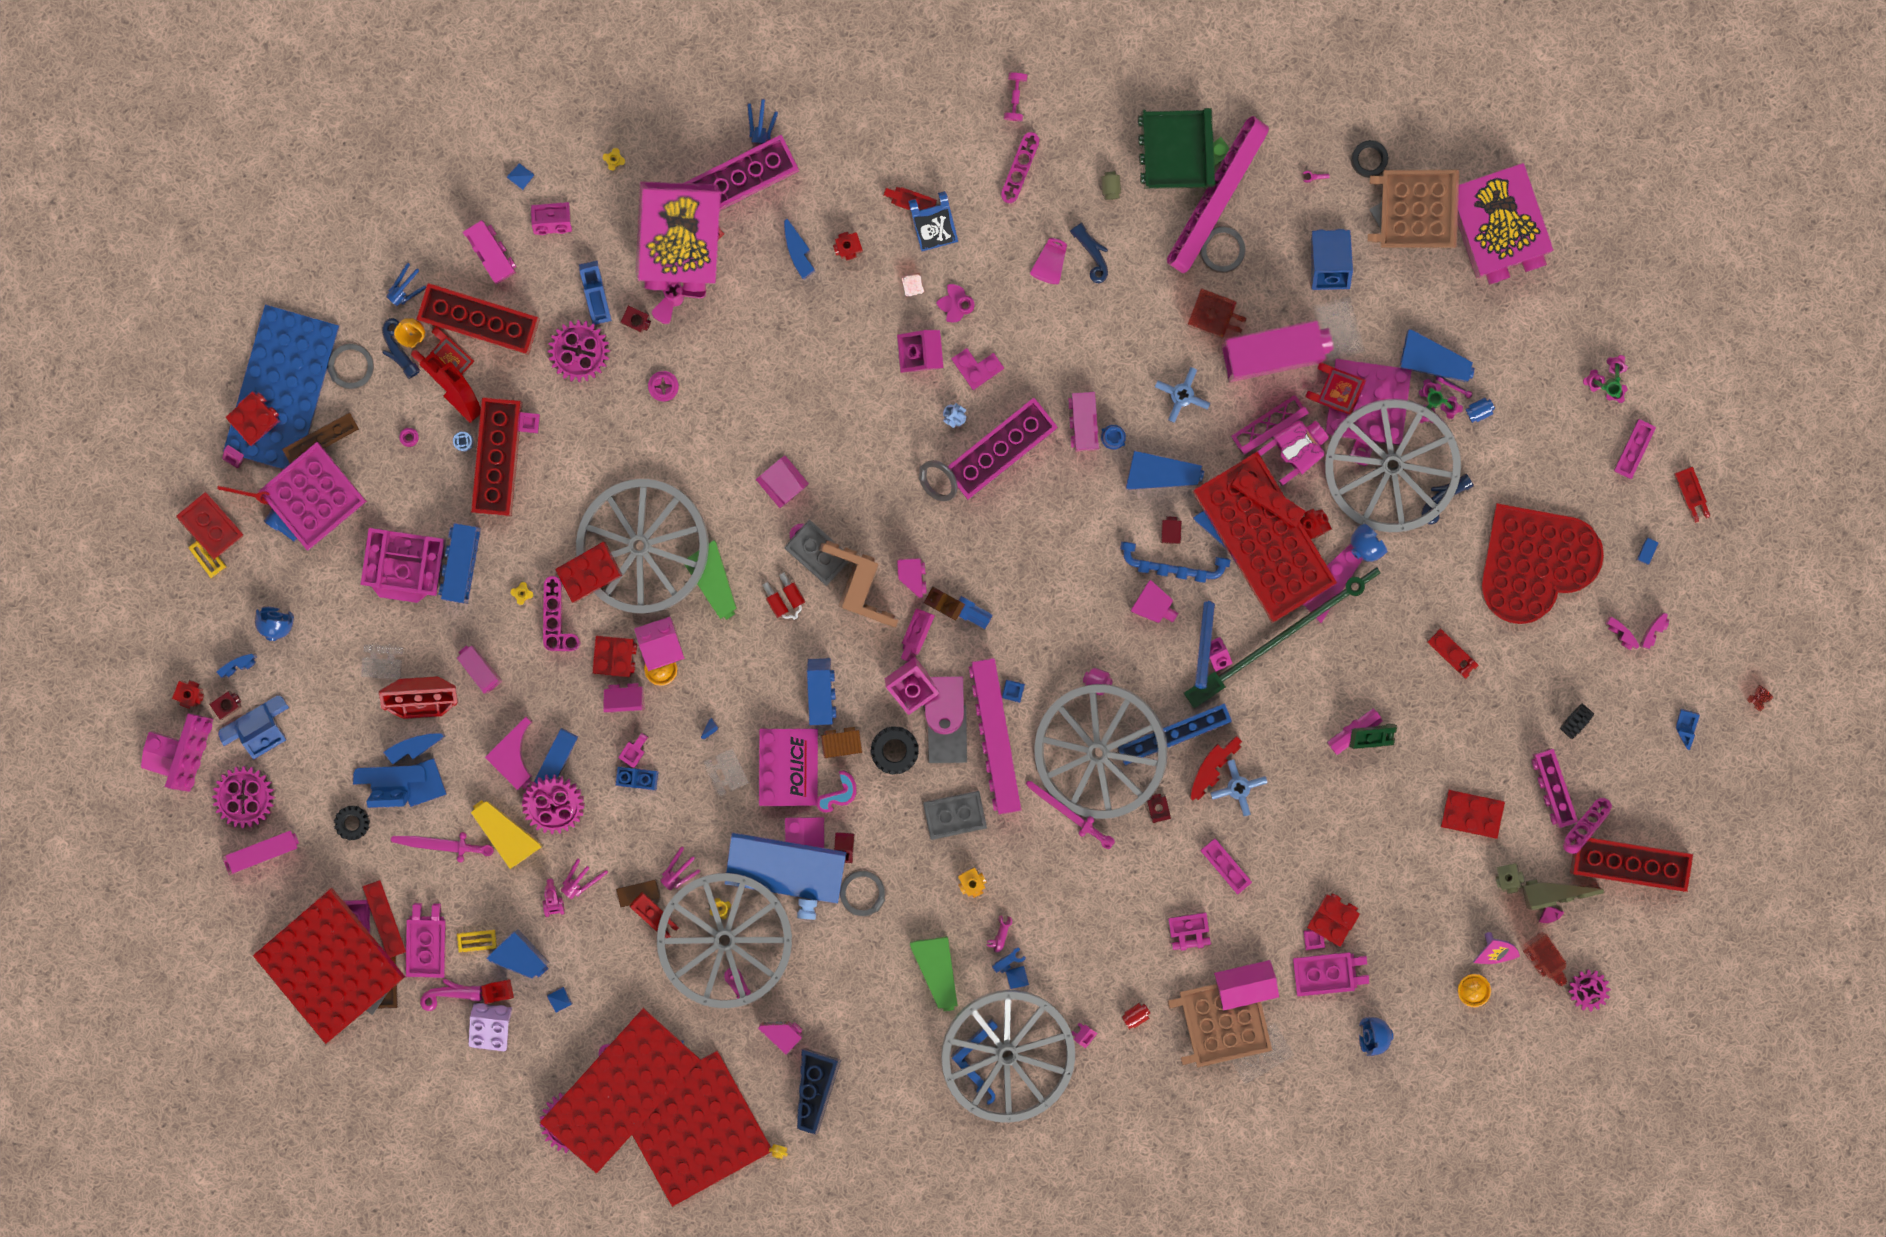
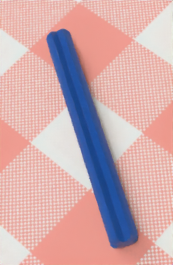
[1195,601,1215,689]

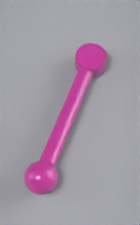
[1435,376,1472,398]

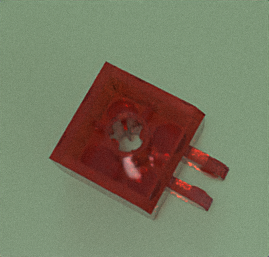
[1187,288,1247,339]
[1523,932,1567,986]

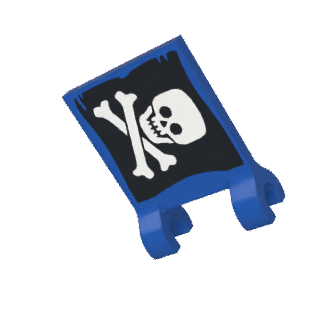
[908,191,958,252]

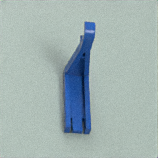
[951,1019,998,1105]

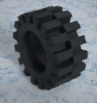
[1560,703,1594,739]
[334,806,370,841]

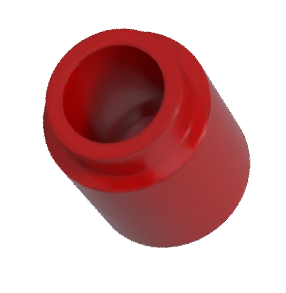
[1121,1003,1151,1030]

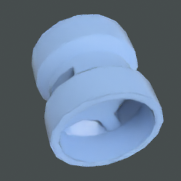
[453,432,474,451]
[797,898,817,920]

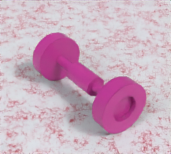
[1004,73,1028,122]

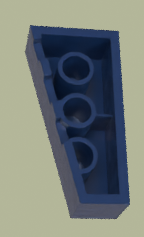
[797,1048,841,1135]

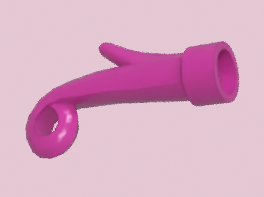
[420,979,482,1011]

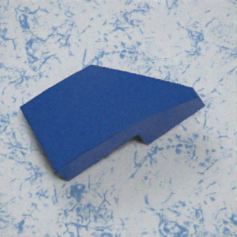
[1675,709,1700,750]

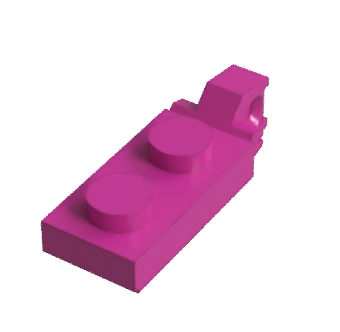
[901,608,935,662]

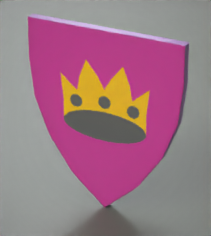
[1473,932,1520,964]

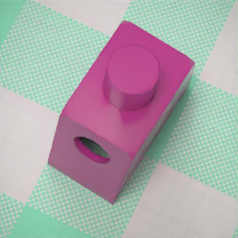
[1130,580,1179,623]

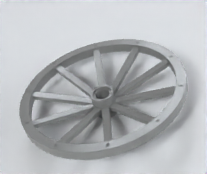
[1325,399,1461,532]
[576,479,709,613]
[1035,684,1168,819]
[657,873,792,1008]
[941,990,1075,1123]

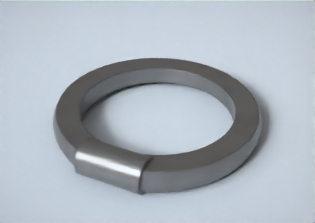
[1200,227,1245,272]
[327,344,374,389]
[919,460,958,501]
[840,871,885,916]

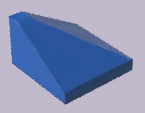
[507,163,534,190]
[701,718,719,739]
[1006,966,1029,989]
[547,987,573,1013]

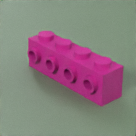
[1531,748,1578,828]

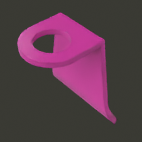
[1030,238,1067,284]

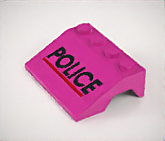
[759,728,818,806]

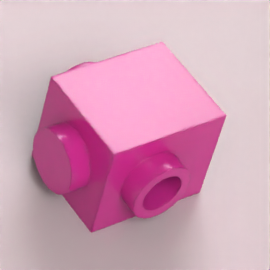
[1209,637,1233,672]

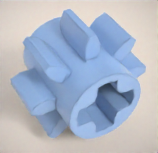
[943,403,966,428]

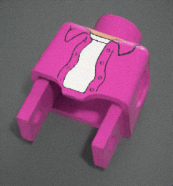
[1258,421,1329,486]

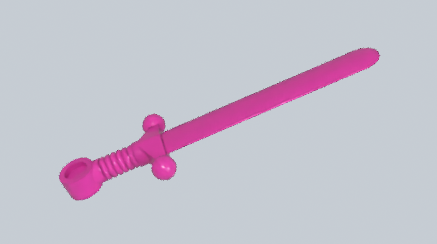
[1026,781,1115,849]
[391,832,494,862]

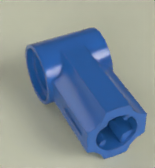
[264,509,297,542]
[959,596,993,629]

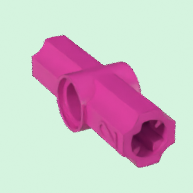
[1327,708,1383,755]

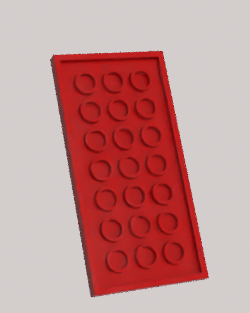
[1192,451,1337,623]
[539,1007,700,1174]

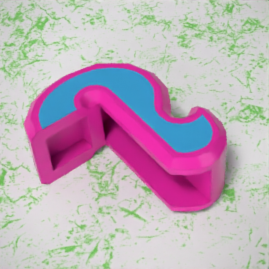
[816,771,857,813]

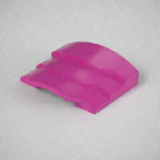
[360,528,446,603]

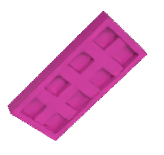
[164,713,213,792]

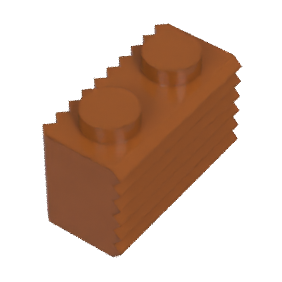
[821,727,863,758]

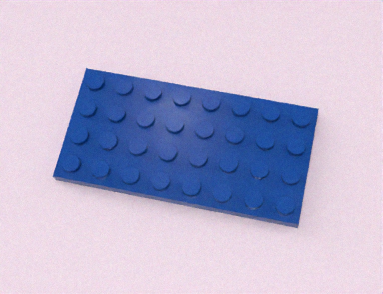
[223,305,339,469]

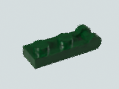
[1349,723,1397,749]

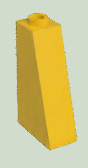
[471,800,543,869]

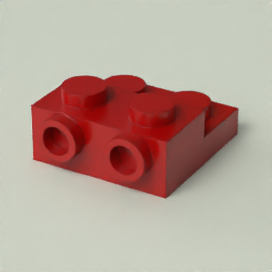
[225,391,280,446]
[592,636,637,677]
[1306,893,1360,947]

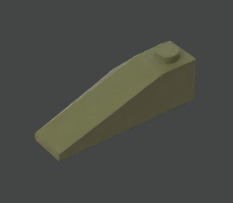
[1522,879,1604,910]

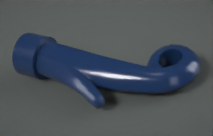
[1070,222,1108,283]
[382,318,421,379]
[1421,473,1474,525]

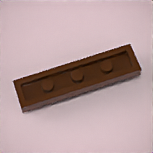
[282,412,359,464]

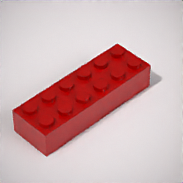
[416,283,540,355]
[471,397,523,517]
[1570,837,1694,892]

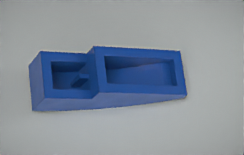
[784,219,815,280]
[579,260,612,325]
[534,728,578,784]
[384,733,445,764]

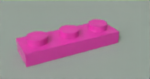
[1614,419,1656,480]
[1200,838,1252,895]

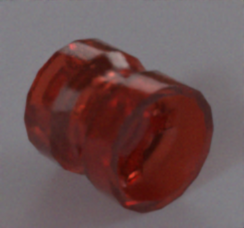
[1746,685,1774,712]

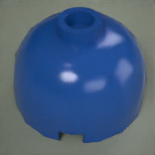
[1351,523,1388,562]
[255,607,294,641]
[1359,1017,1393,1056]

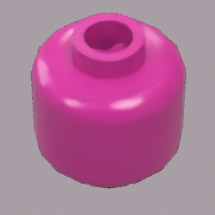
[1083,668,1113,696]

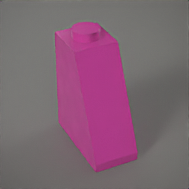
[457,645,502,694]

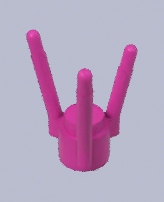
[660,847,700,891]
[561,859,608,899]

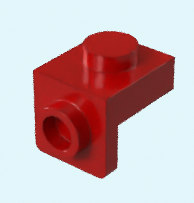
[481,979,514,1004]

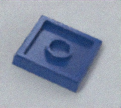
[408,758,447,807]

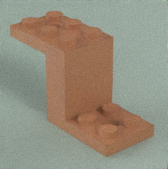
[818,541,898,628]

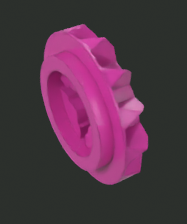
[648,371,679,402]

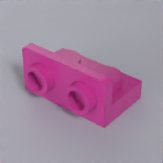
[531,202,572,235]

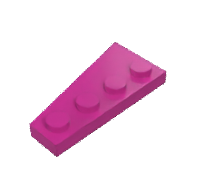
[1303,543,1363,623]

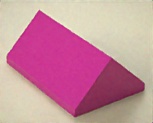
[1214,960,1279,1011]

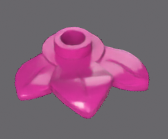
[936,284,975,323]

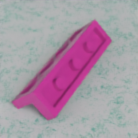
[1231,395,1309,455]

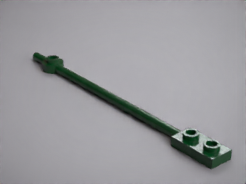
[1184,567,1381,709]

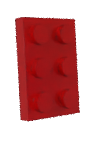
[176,492,243,560]
[555,542,623,603]
[1440,789,1505,839]

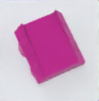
[756,455,809,508]

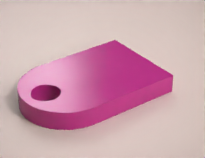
[925,676,964,734]

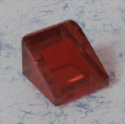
[901,273,924,297]

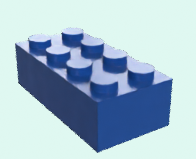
[439,523,481,604]

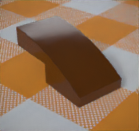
[923,586,965,621]
[616,879,661,908]

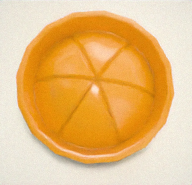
[644,662,678,686]
[1458,974,1491,1007]

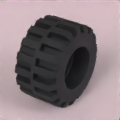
[871,726,919,775]

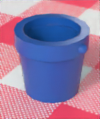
[1101,425,1126,450]

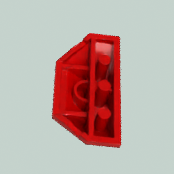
[379,676,458,719]

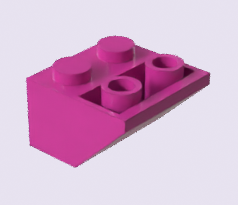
[897,559,927,598]

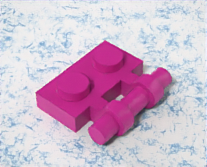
[1168,912,1211,951]

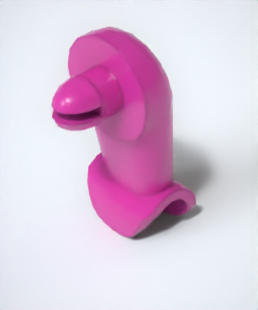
[986,916,1013,953]
[724,968,751,999]

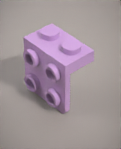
[469,1003,512,1051]

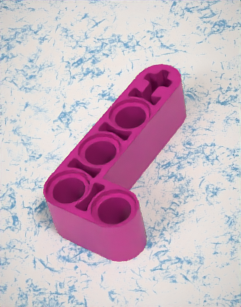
[543,576,581,651]

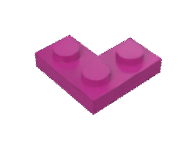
[951,348,1005,390]

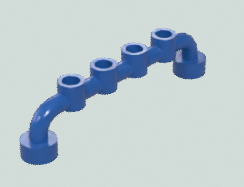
[1120,541,1231,583]

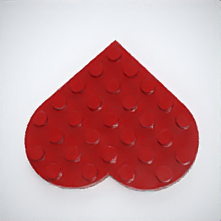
[1481,503,1604,624]

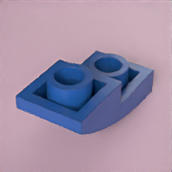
[217,654,257,678]
[615,767,659,790]

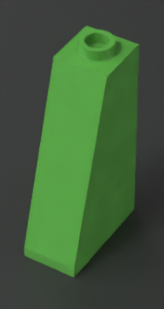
[684,540,737,620]
[910,936,958,1011]

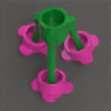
[1583,355,1628,403]
[1419,379,1463,423]

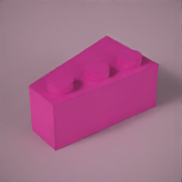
[463,220,517,285]
[1068,392,1099,452]

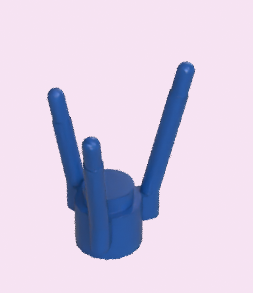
[748,99,778,144]
[386,263,426,306]

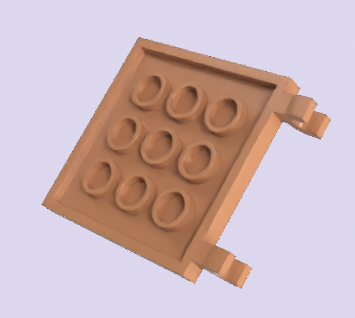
[1368,170,1459,248]
[1168,984,1272,1068]

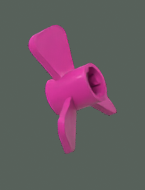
[652,282,706,324]

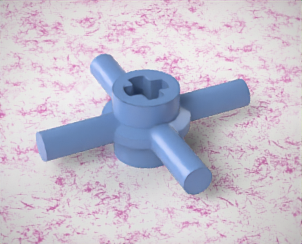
[1155,367,1210,423]
[1210,759,1268,816]

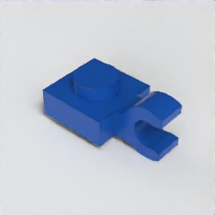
[992,947,1026,973]

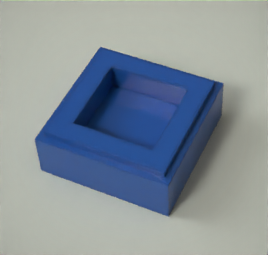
[1002,680,1025,703]

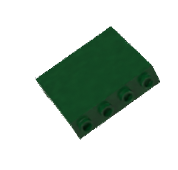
[1138,108,1215,189]

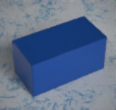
[1637,538,1658,565]

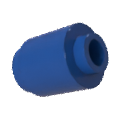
[1465,397,1495,423]

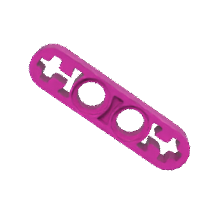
[1001,132,1039,204]
[1563,798,1612,854]

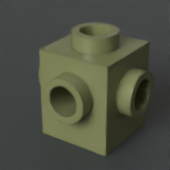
[1496,863,1525,894]

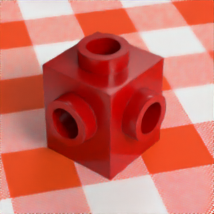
[833,232,863,261]
[1300,508,1332,540]
[172,680,204,709]

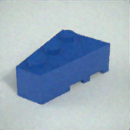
[807,658,836,725]

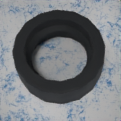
[1351,140,1389,178]

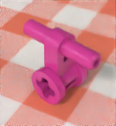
[543,878,565,917]

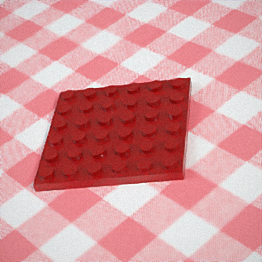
[253,888,406,1044]
[632,1050,772,1207]

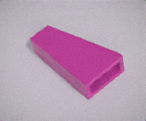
[222,830,299,875]

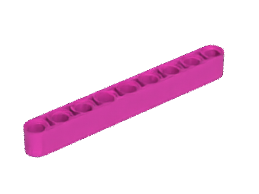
[1167,116,1269,273]

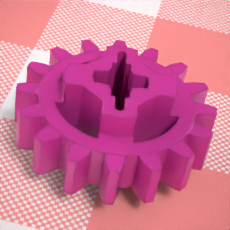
[1568,969,1611,1012]

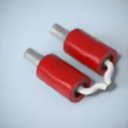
[762,572,806,620]

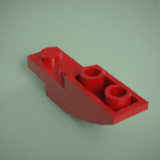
[419,352,481,423]
[1189,736,1242,801]

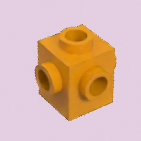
[958,867,987,898]

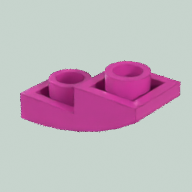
[1640,613,1669,649]
[1605,617,1639,650]

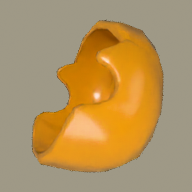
[394,318,425,348]

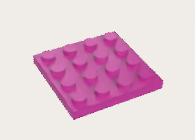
[1325,359,1412,445]
[258,442,367,551]

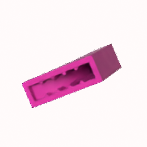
[485,716,533,790]

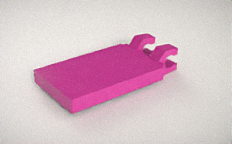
[406,903,446,978]
[1293,952,1369,997]

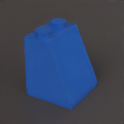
[1311,229,1353,290]
[486,929,550,978]

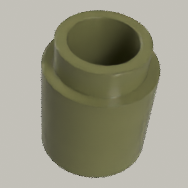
[1101,171,1121,200]

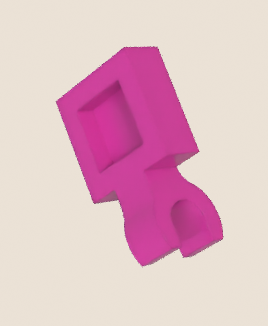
[618,733,648,768]

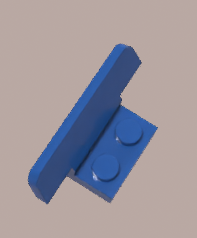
[218,696,289,759]
[353,766,427,808]

